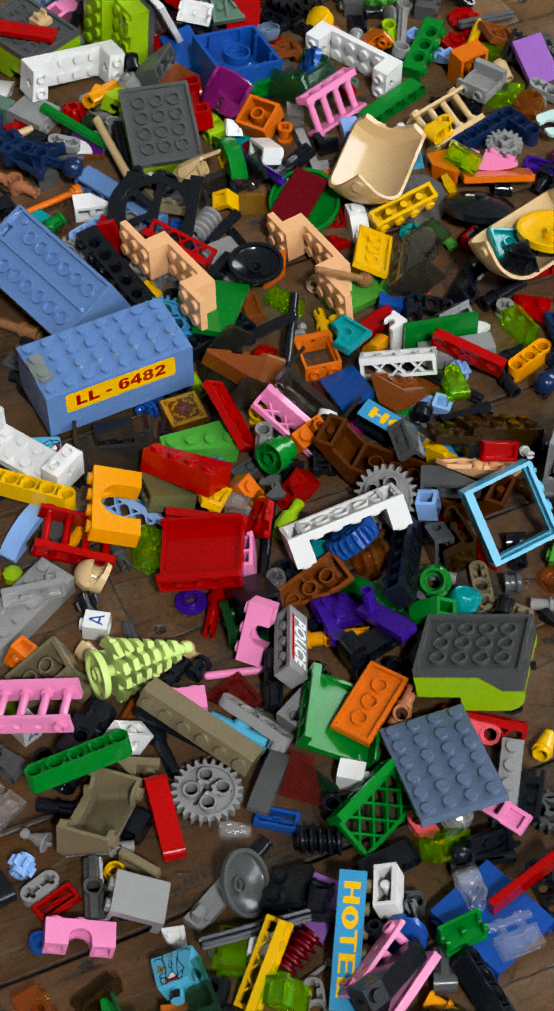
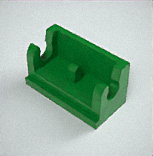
[435,907,489,958]

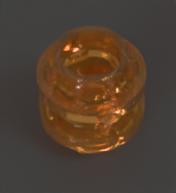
[514,89,545,124]
[352,538,390,578]

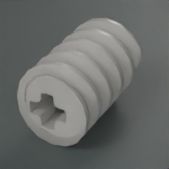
[193,206,222,242]

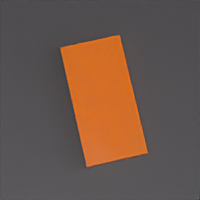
[460,168,535,184]
[330,660,409,747]

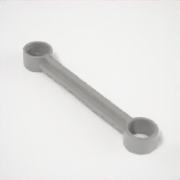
[391,0,413,59]

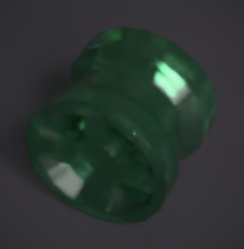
[81,114,98,131]

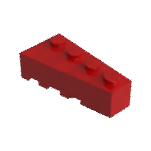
[140,443,232,498]

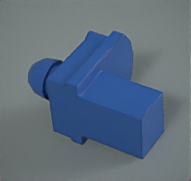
[134,396,163,419]

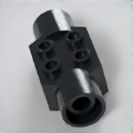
[52,699,117,795]

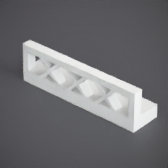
[359,346,438,380]

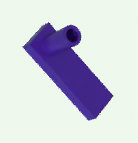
[356,585,417,643]

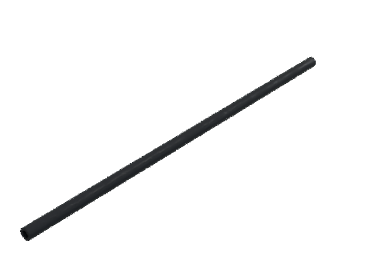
[258,292,299,578]

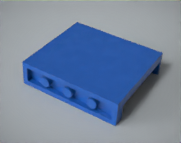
[428,859,554,983]

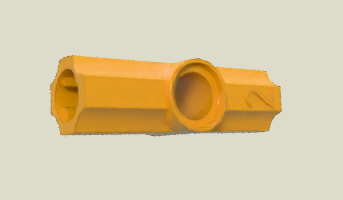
[81,79,118,109]

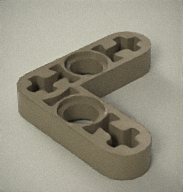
[142,185,199,216]

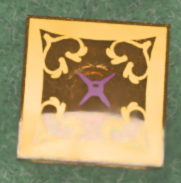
[158,390,209,431]

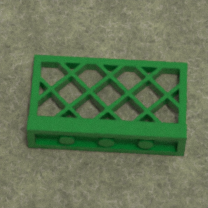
[326,758,413,857]

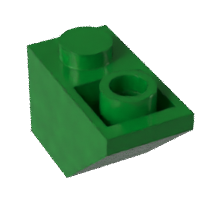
[408,596,457,626]

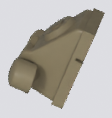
[5,636,91,709]

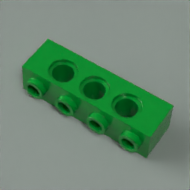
[402,16,446,82]

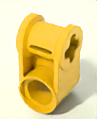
[423,114,453,145]

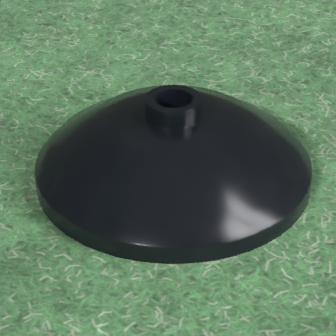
[228,242,284,284]

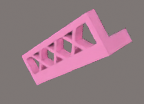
[250,383,313,458]

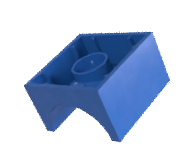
[190,24,283,98]

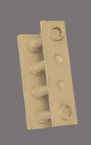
[406,86,485,153]

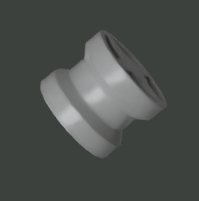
[495,298,514,321]

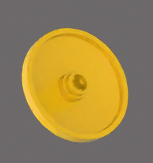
[516,209,554,254]

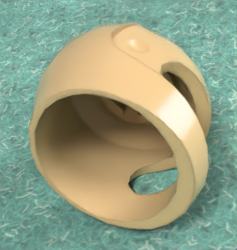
[73,559,113,594]

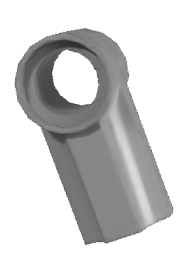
[254,421,274,461]

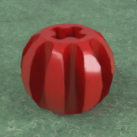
[61,101,86,124]

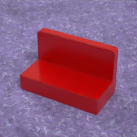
[96,214,122,254]

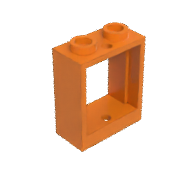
[293,329,342,382]

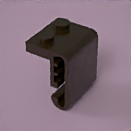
[443,505,478,573]

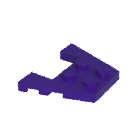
[310,592,375,647]

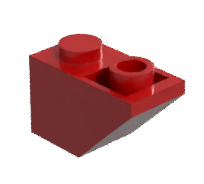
[276,467,321,510]

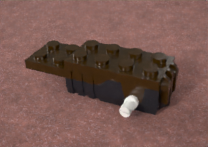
[418,414,545,459]

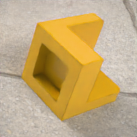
[212,188,239,211]
[425,441,457,468]

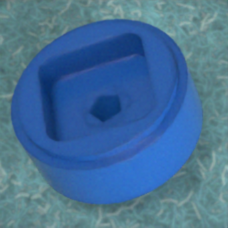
[28,931,46,956]

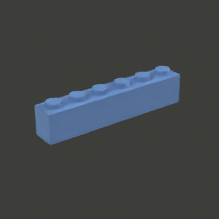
[74,165,169,230]

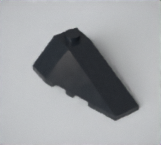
[347,937,428,1011]

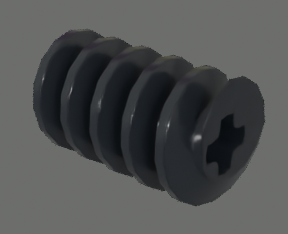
[297,825,343,856]

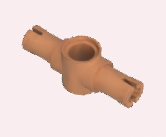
[0,171,41,199]
[380,684,417,744]

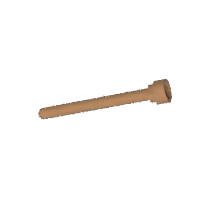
[314,266,373,287]

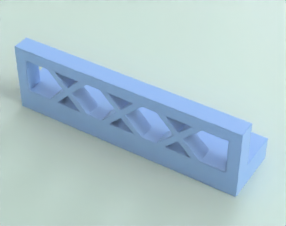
[102,497,165,543]

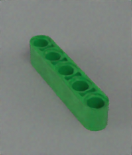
[357,77,426,123]
[24,729,132,793]

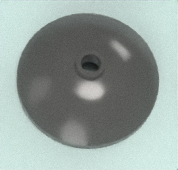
[220,848,270,919]

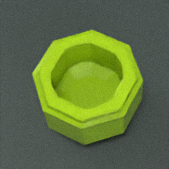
[2,565,23,586]

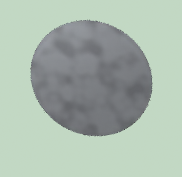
[402,174,447,225]

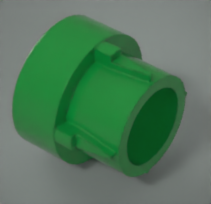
[256,435,297,475]
[417,564,452,597]

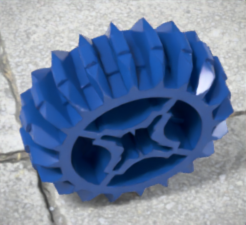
[325,516,379,561]

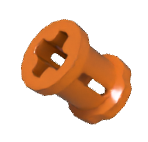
[277,121,293,145]

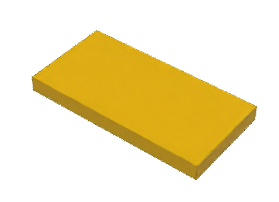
[352,224,393,280]

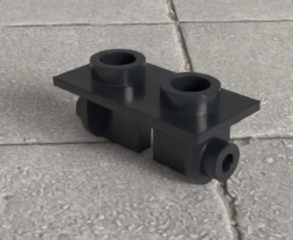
[500,250,540,275]

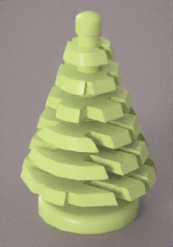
[84,636,193,703]

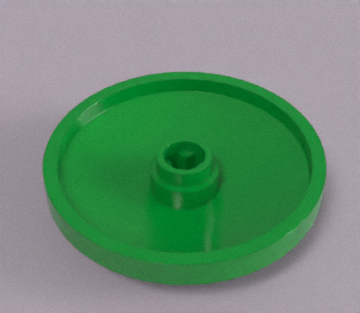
[269,168,341,232]

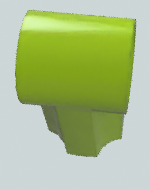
[382,18,397,50]

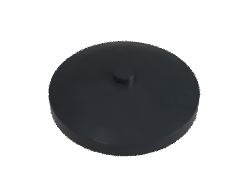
[443,191,515,225]

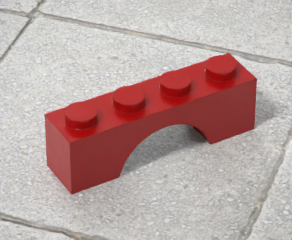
[181,74,214,131]

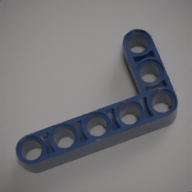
[449,106,540,159]

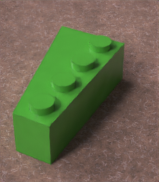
[158,420,240,462]

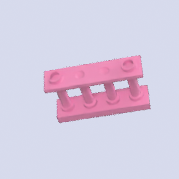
[295,67,367,136]
[0,678,83,734]
[339,919,442,1011]

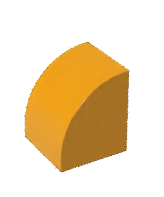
[361,334,389,352]

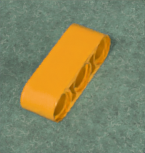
[507,338,551,382]

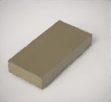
[118,847,161,880]

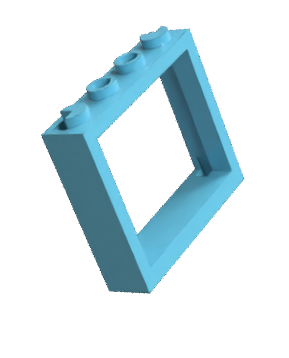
[458,459,554,567]

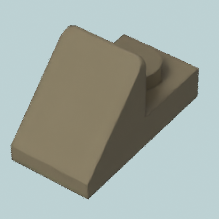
[116,756,161,777]

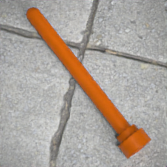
[3,183,83,220]

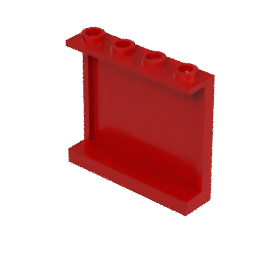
[156,513,245,593]

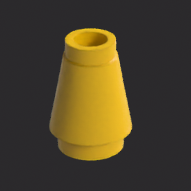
[532,729,554,762]

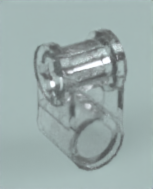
[452,864,488,911]

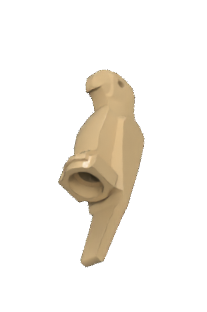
[172,149,221,183]

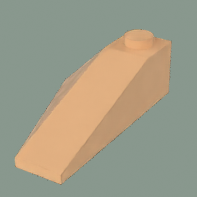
[436,457,522,479]

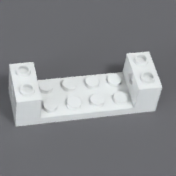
[305,21,403,98]
[20,40,125,102]
[0,406,85,487]
[278,482,413,570]

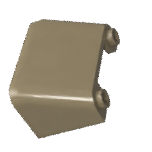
[56,768,145,856]

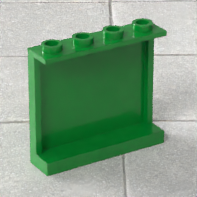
[296,662,381,770]

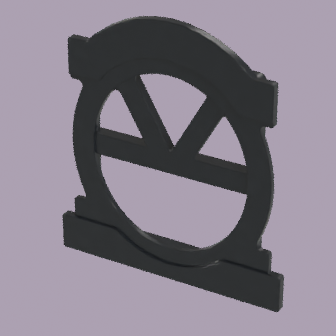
[107,171,203,250]

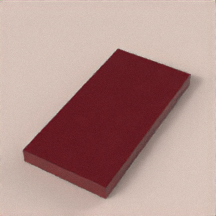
[262,166,328,229]

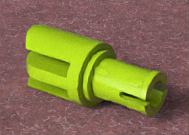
[273,498,305,540]

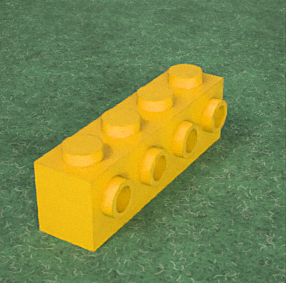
[367,181,439,233]

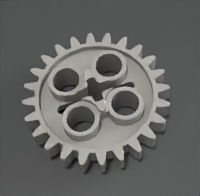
[354,463,418,529]
[171,759,243,827]

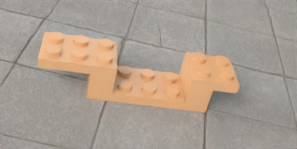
[266,212,353,319]
[119,220,217,331]

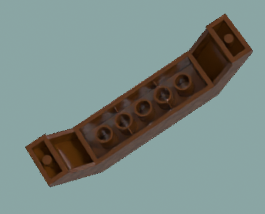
[313,413,517,521]

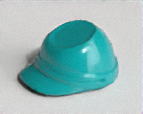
[446,585,482,614]

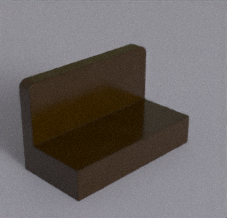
[70,972,123,1011]

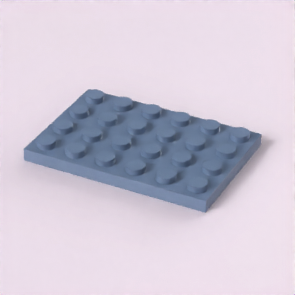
[379,704,509,828]

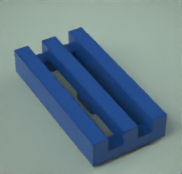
[252,807,301,836]

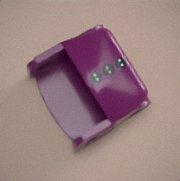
[201,65,254,119]

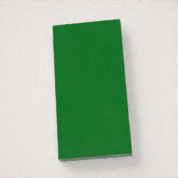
[192,280,250,338]
[403,311,479,349]

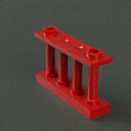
[30,503,116,573]

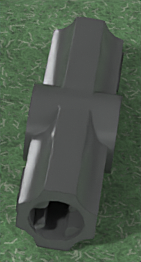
[83,855,105,920]

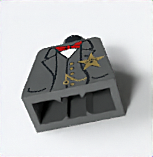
[423,521,455,568]

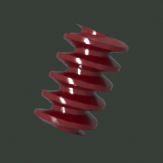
[279,923,322,976]

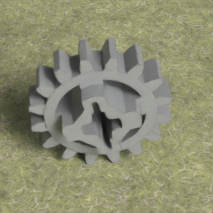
[485,129,523,157]

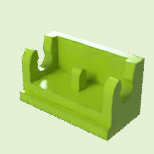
[100,86,124,114]

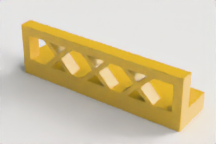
[233,914,294,1011]

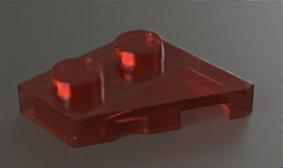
[206,671,264,709]
[280,752,322,807]

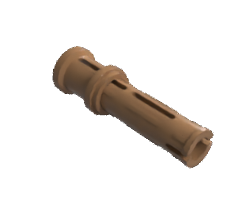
[0,316,43,340]

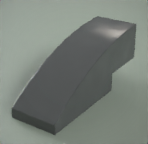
[246,749,292,817]

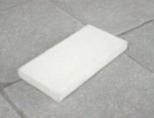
[148,0,183,43]

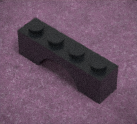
[446,253,490,305]

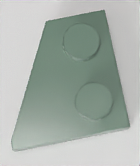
[211,0,246,26]

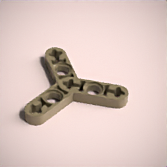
[468,560,535,615]

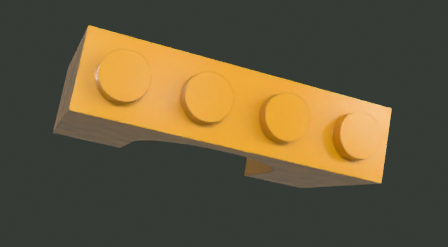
[84,465,142,548]

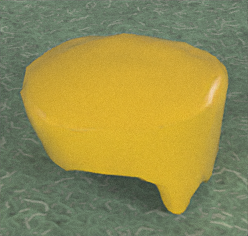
[306,6,334,27]

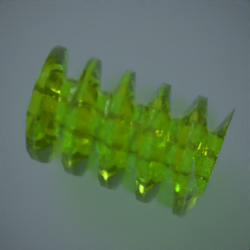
[264,284,306,320]

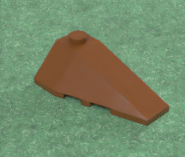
[201,348,286,396]
[371,372,440,413]
[278,551,355,609]

